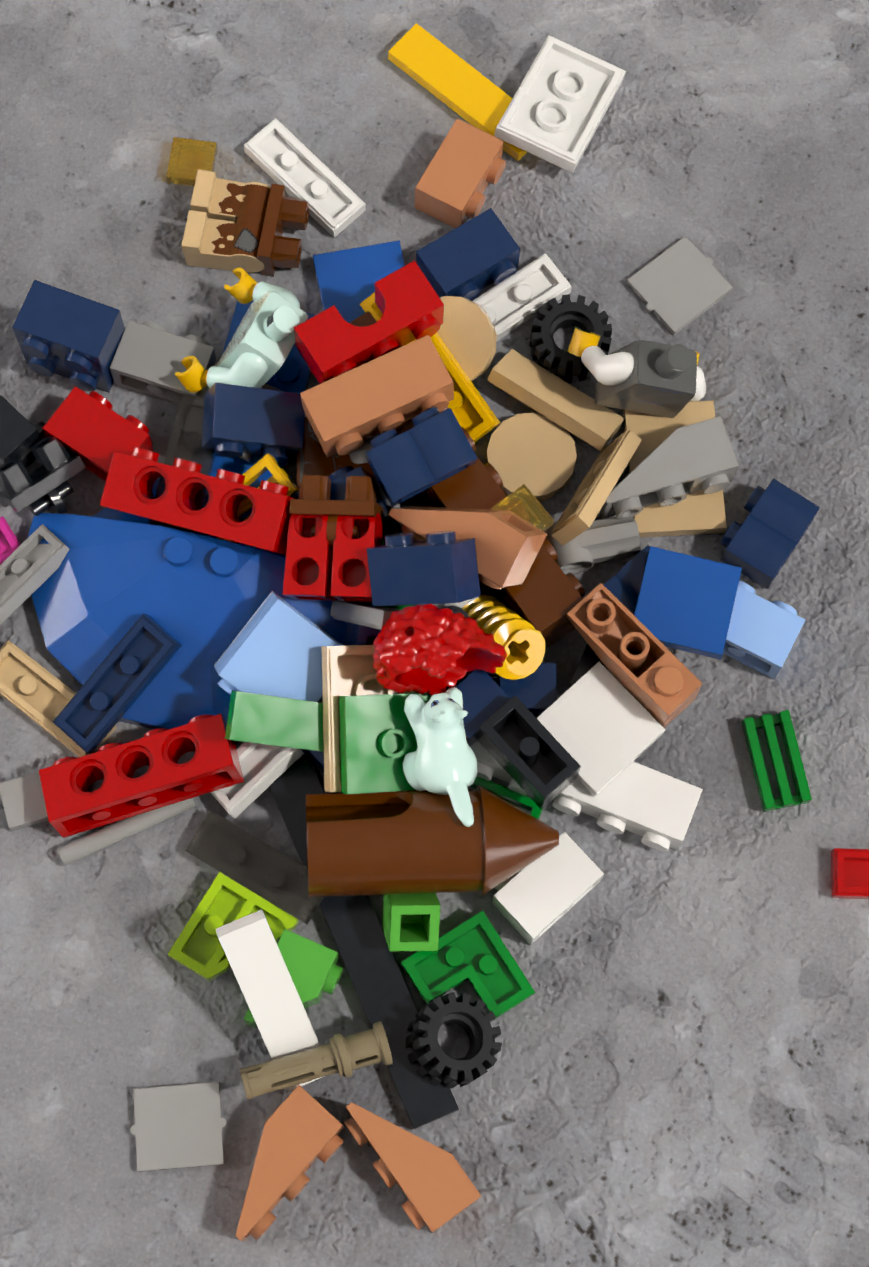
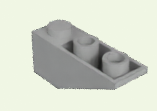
[601,416,739,519]

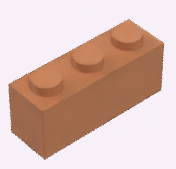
[300,335,454,457]

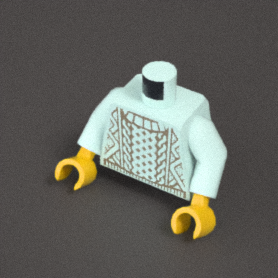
[174,268,308,393]

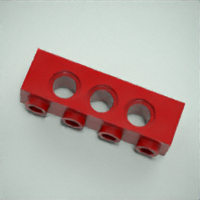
[100,446,295,555]
[38,713,244,838]

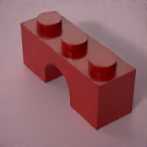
[294,260,444,384]

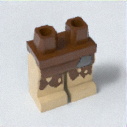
[181,169,310,277]

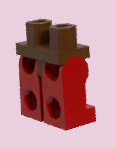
[283,475,384,603]

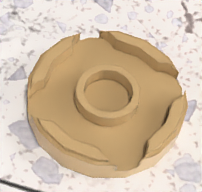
[437,296,497,381]
[486,412,577,502]

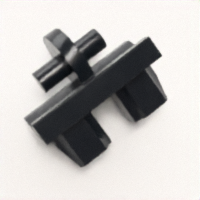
[0,436,86,516]

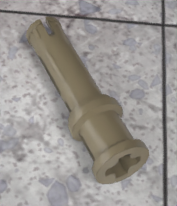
[239,1021,393,1100]

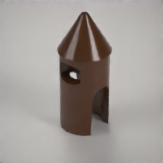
[306,786,559,897]

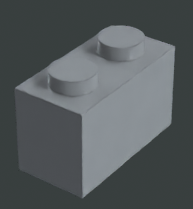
[110,320,217,409]

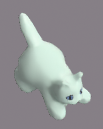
[402,687,478,827]

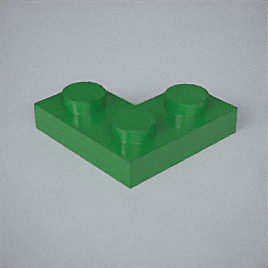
[401,911,535,1020]

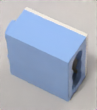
[214,591,343,702]

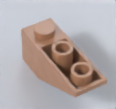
[389,506,547,589]
[566,583,703,728]
[235,1085,344,1242]
[344,1102,481,1233]

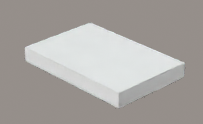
[494,35,626,173]

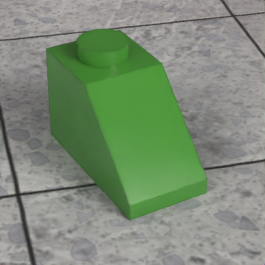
[244,929,343,1028]

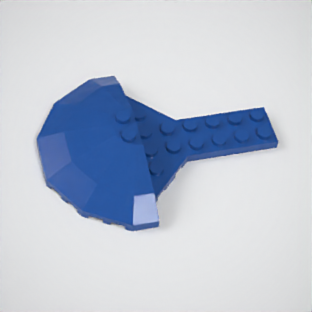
[27,300,373,730]

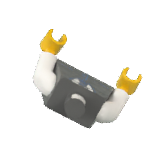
[568,328,706,418]

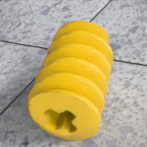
[462,594,545,680]

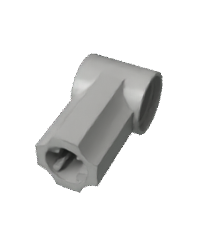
[544,516,641,575]

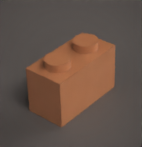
[415,118,506,228]

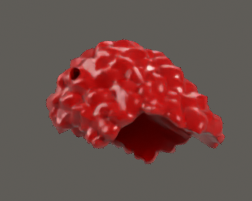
[372,604,507,696]

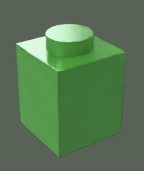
[382,893,440,952]

